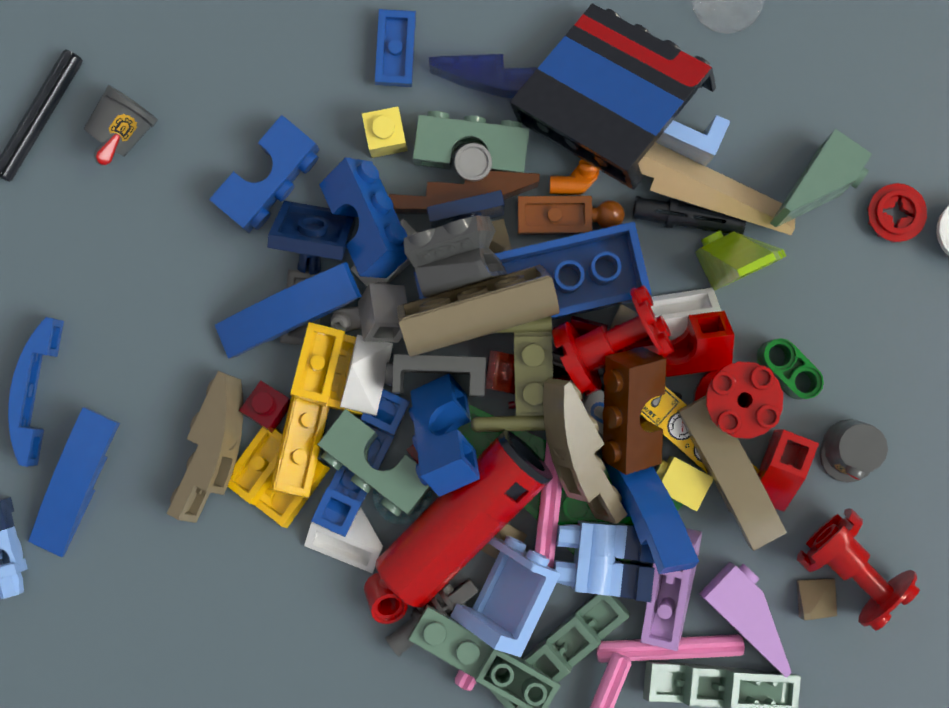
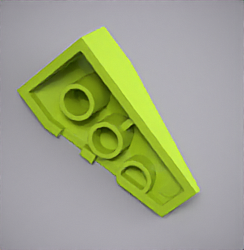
[695,230,787,291]

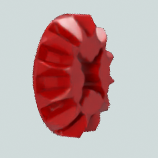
[867,183,927,243]

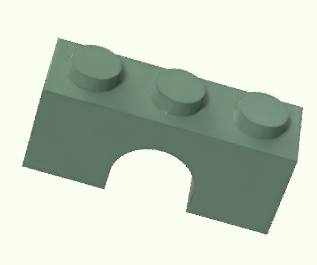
[413,111,529,173]
[317,409,431,517]

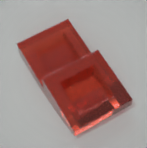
[485,351,515,394]

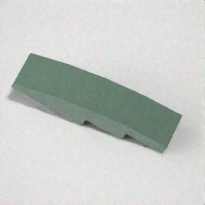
[490,594,630,708]
[643,661,801,708]

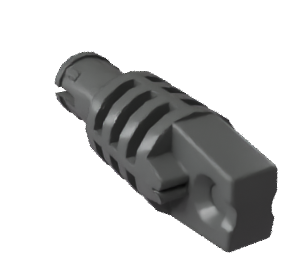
[385,578,479,657]

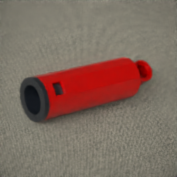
[364,430,553,624]

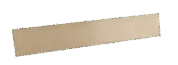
[638,142,795,235]

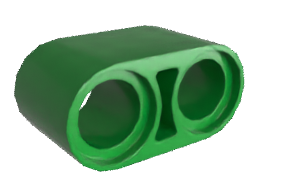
[757,338,824,399]

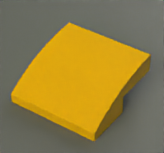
[290,322,363,416]
[227,427,330,528]

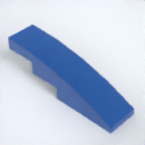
[215,262,362,359]
[28,407,120,557]
[601,451,699,574]

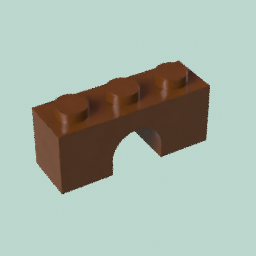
[601,347,666,475]

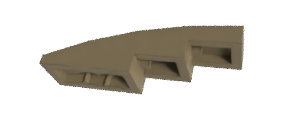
[677,395,787,551]

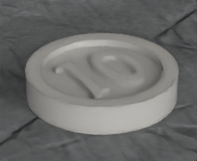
[455,143,492,182]

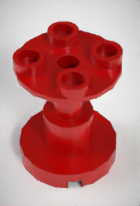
[552,285,674,396]
[693,361,784,439]
[797,508,920,631]

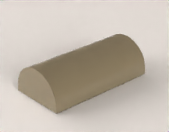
[397,264,560,357]

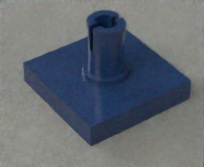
[427,190,505,229]
[267,201,356,274]

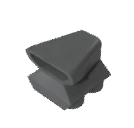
[403,215,507,297]

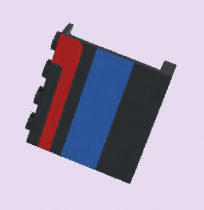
[510,3,716,190]

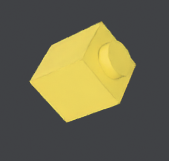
[362,106,408,158]
[655,456,713,511]

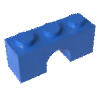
[209,115,319,233]
[319,157,408,278]
[409,373,480,497]

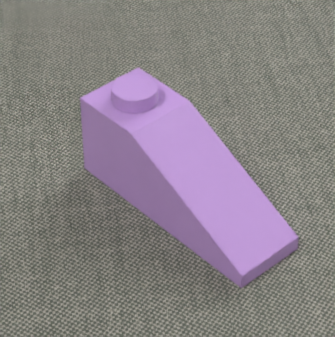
[641,528,702,651]
[699,562,792,678]

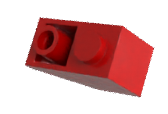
[757,429,819,512]

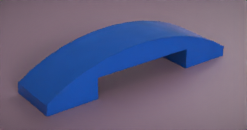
[8,317,64,467]
[311,389,410,537]

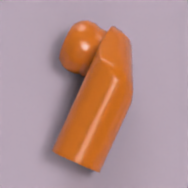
[549,159,599,195]

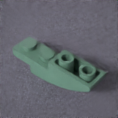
[408,605,561,708]

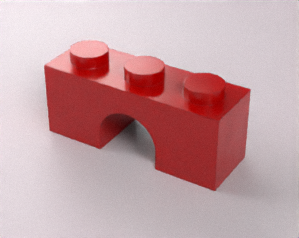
[614,310,735,377]

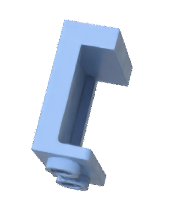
[656,115,730,166]
[450,535,561,657]

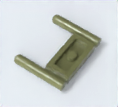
[471,316,553,432]

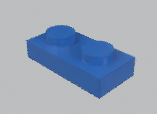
[375,9,416,87]

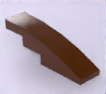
[389,171,540,214]

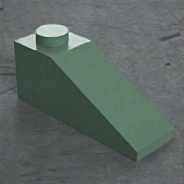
[770,128,872,227]

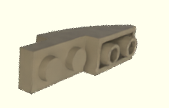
[166,371,243,523]
[543,378,627,524]

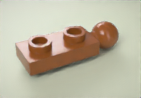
[518,196,625,235]

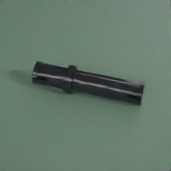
[632,196,746,235]

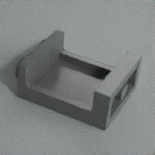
[385,354,486,397]

